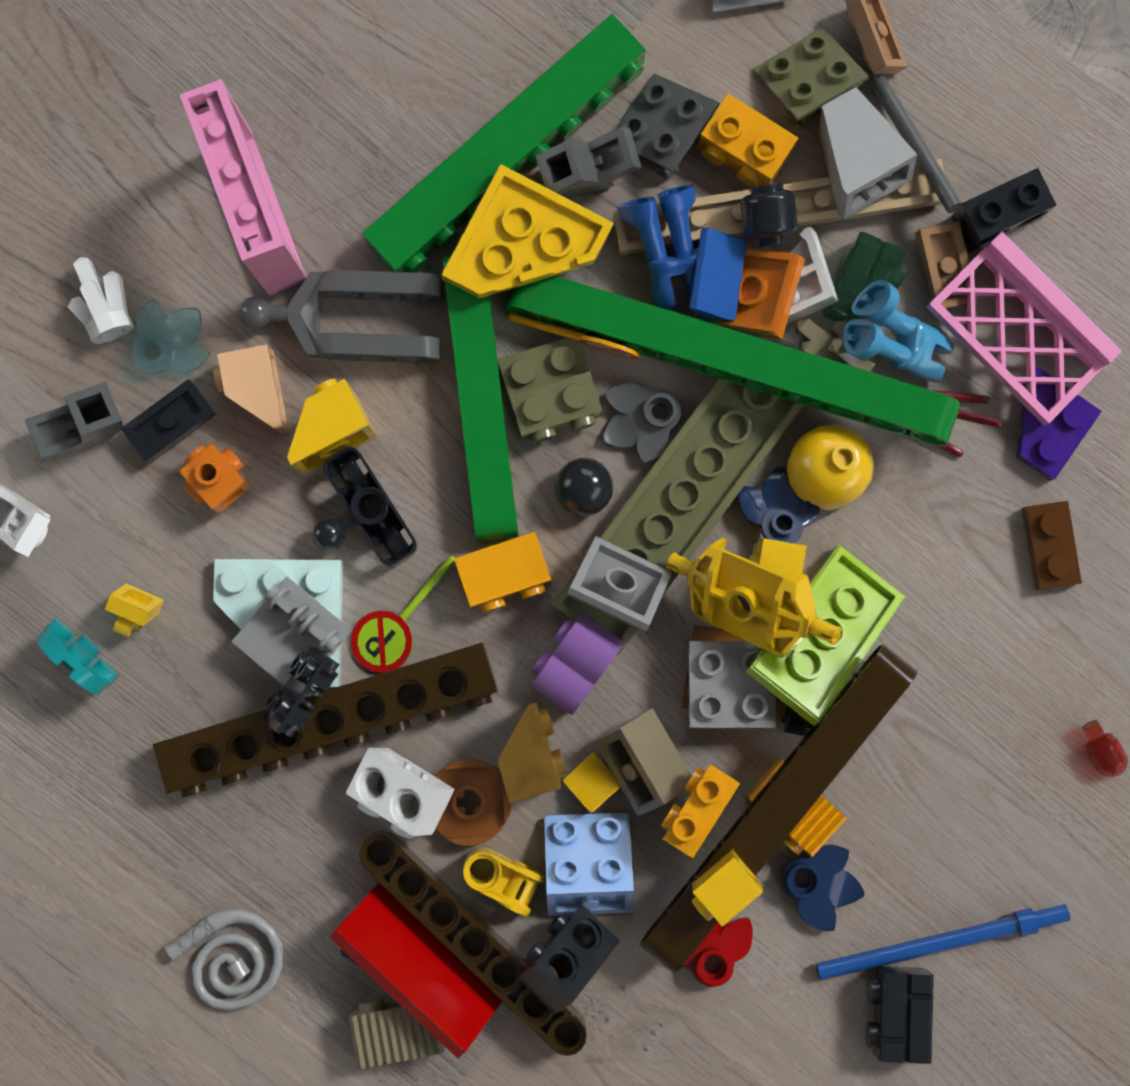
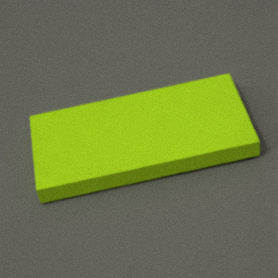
[746,545,905,726]

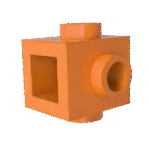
[179,443,252,513]

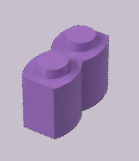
[531,613,625,715]

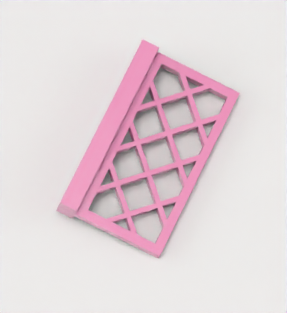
[926,232,1122,426]

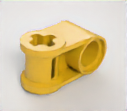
[463,847,546,916]

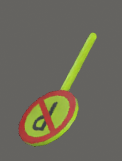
[351,556,455,673]

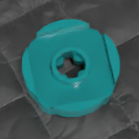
[36,617,119,695]

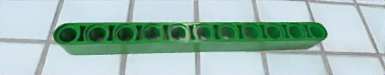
[506,276,961,446]

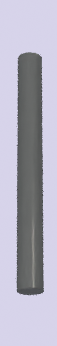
[868,74,962,214]

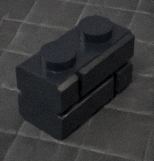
[866,966,934,1064]

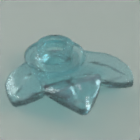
[131,299,211,374]

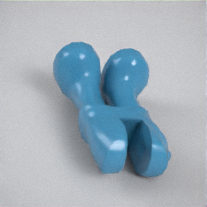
[843,280,954,383]

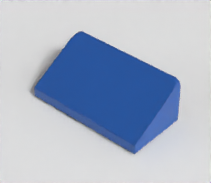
[689,227,746,322]

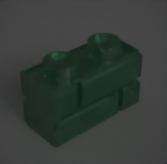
[822,232,908,327]

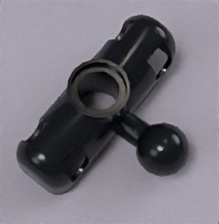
[312,447,418,567]

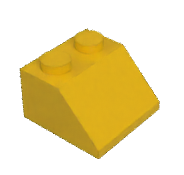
[287,378,378,475]

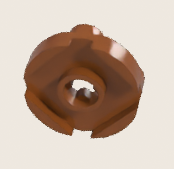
[435,759,512,846]

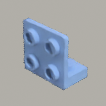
[544,812,634,916]

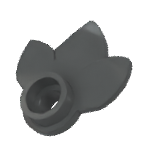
[603,383,681,463]

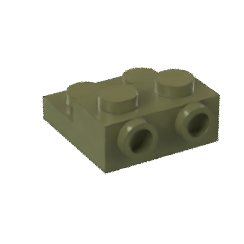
[497,338,602,444]

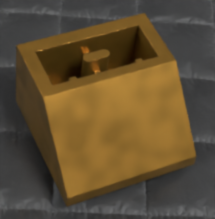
[497,702,566,803]

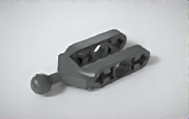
[239,270,443,363]

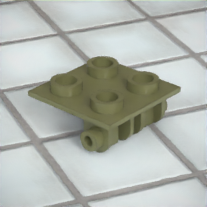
[753,27,869,127]

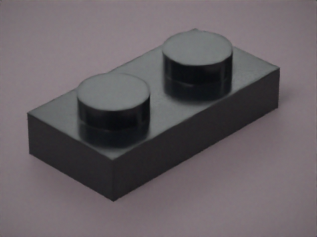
[121,379,217,464]

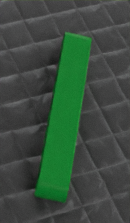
[443,257,519,543]

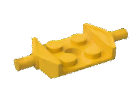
[666,538,842,658]

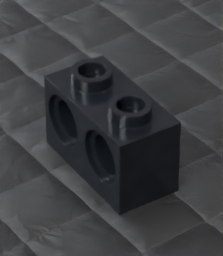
[951,168,1057,252]
[517,905,620,1014]

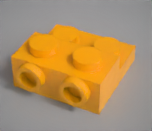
[661,764,740,859]

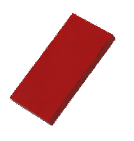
[329,882,503,1059]

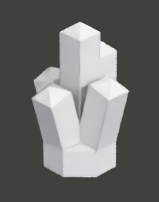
[68,257,134,344]

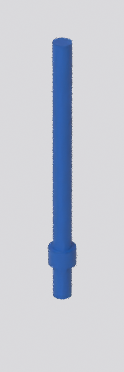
[816,904,1070,980]

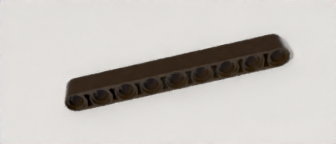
[639,643,918,973]

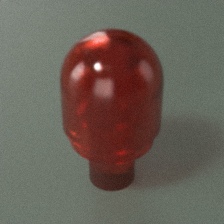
[1082,720,1128,777]

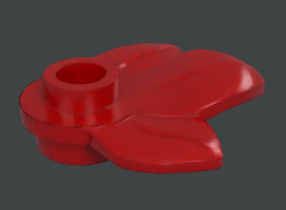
[684,917,753,987]

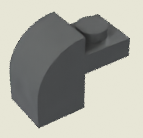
[536,126,642,198]
[25,382,123,462]

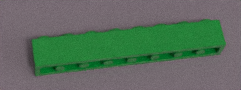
[362,13,646,273]

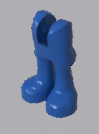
[617,185,698,312]

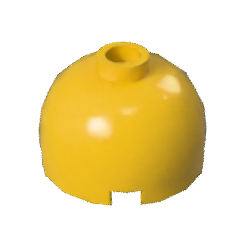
[786,424,875,510]

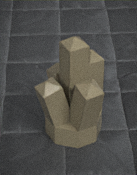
[795,318,878,372]

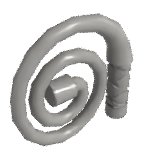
[165,909,283,1011]

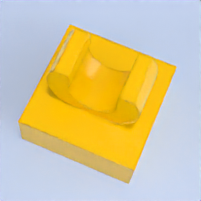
[105,583,164,638]

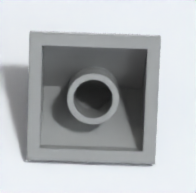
[567,536,672,632]

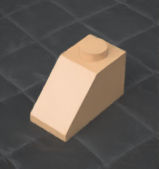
[213,344,289,434]

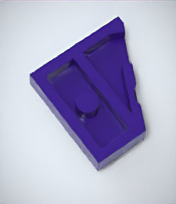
[1016,365,1102,481]

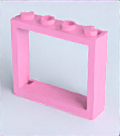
[180,79,307,296]

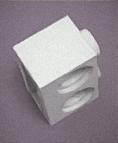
[345,748,455,839]

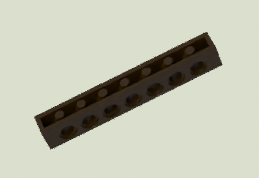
[152,642,499,798]

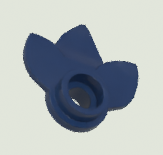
[737,466,820,544]
[780,844,865,931]

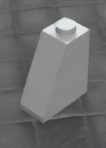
[818,87,917,220]

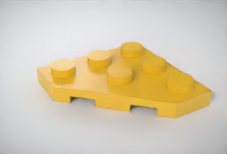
[441,164,614,298]

